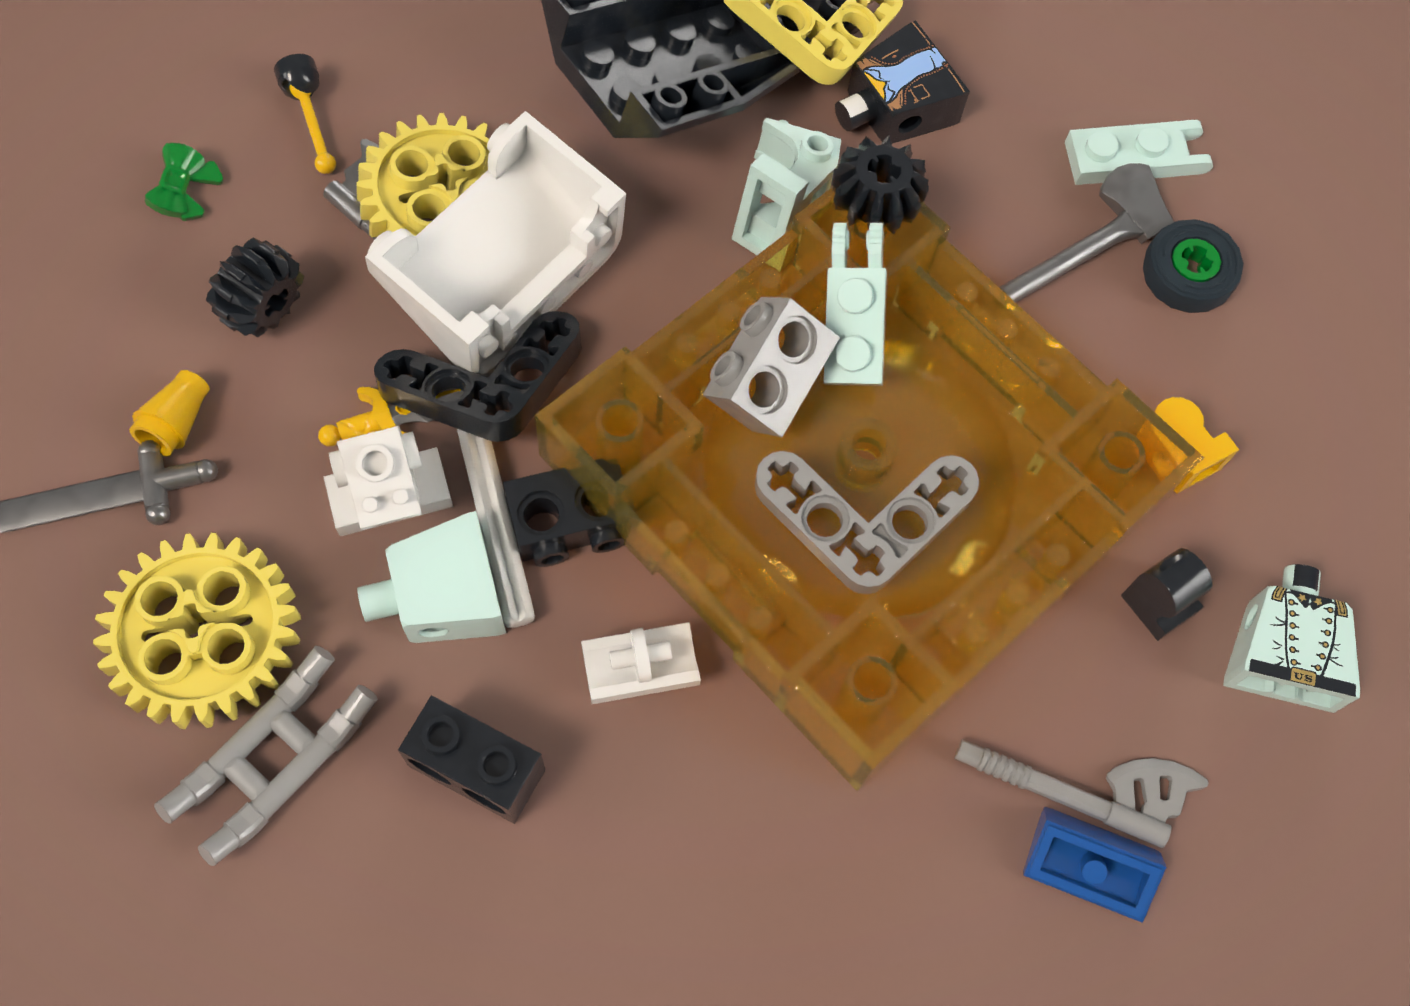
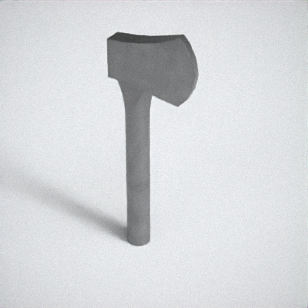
[997,163,1174,307]

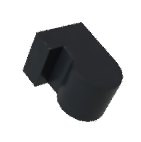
[1121,548,1213,641]

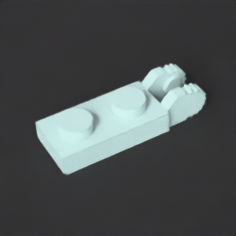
[824,223,887,386]

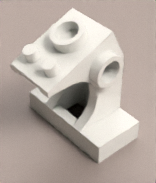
[323,425,453,537]

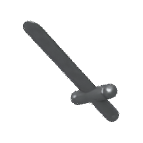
[0,440,218,533]

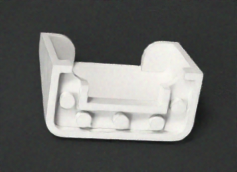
[365,111,626,377]

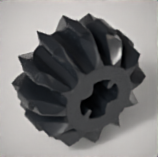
[831,135,929,234]
[206,237,304,337]

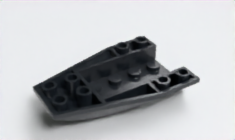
[541,0,860,138]

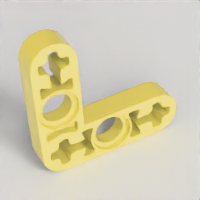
[724,0,903,85]

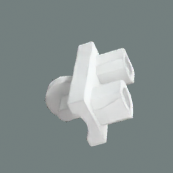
[581,622,701,704]

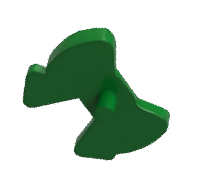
[145,143,223,221]

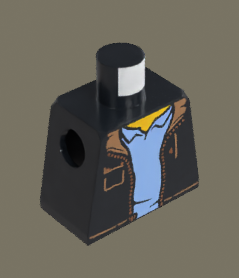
[835,20,970,144]

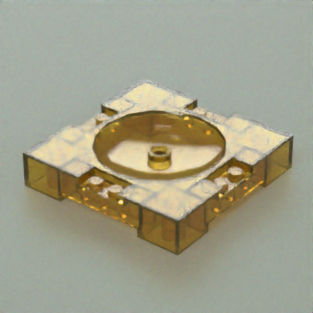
[535,187,1205,791]

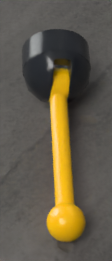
[274,54,336,174]

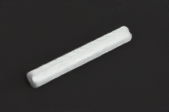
[457,429,535,628]

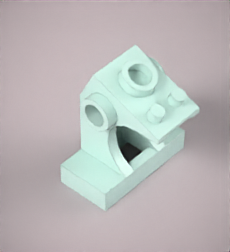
[732,118,841,267]

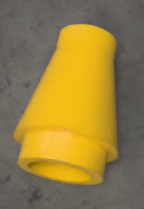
[129,370,210,456]

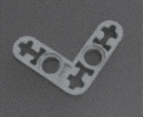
[754,451,979,594]

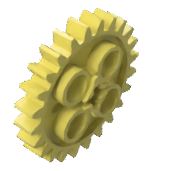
[357,113,490,237]
[93,532,301,729]

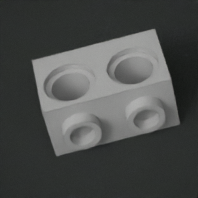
[703,297,840,437]

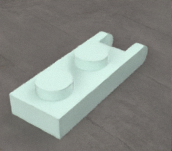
[1065,120,1213,185]

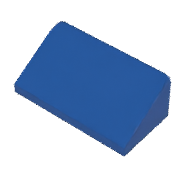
[1023,807,1167,923]

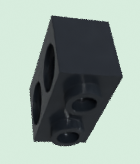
[503,455,634,567]
[398,695,546,824]

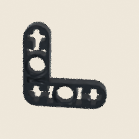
[374,311,582,442]

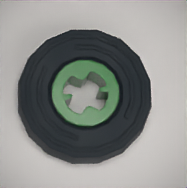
[1143,219,1244,313]

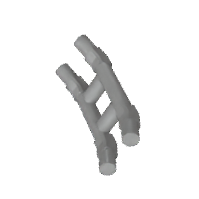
[154,646,378,866]

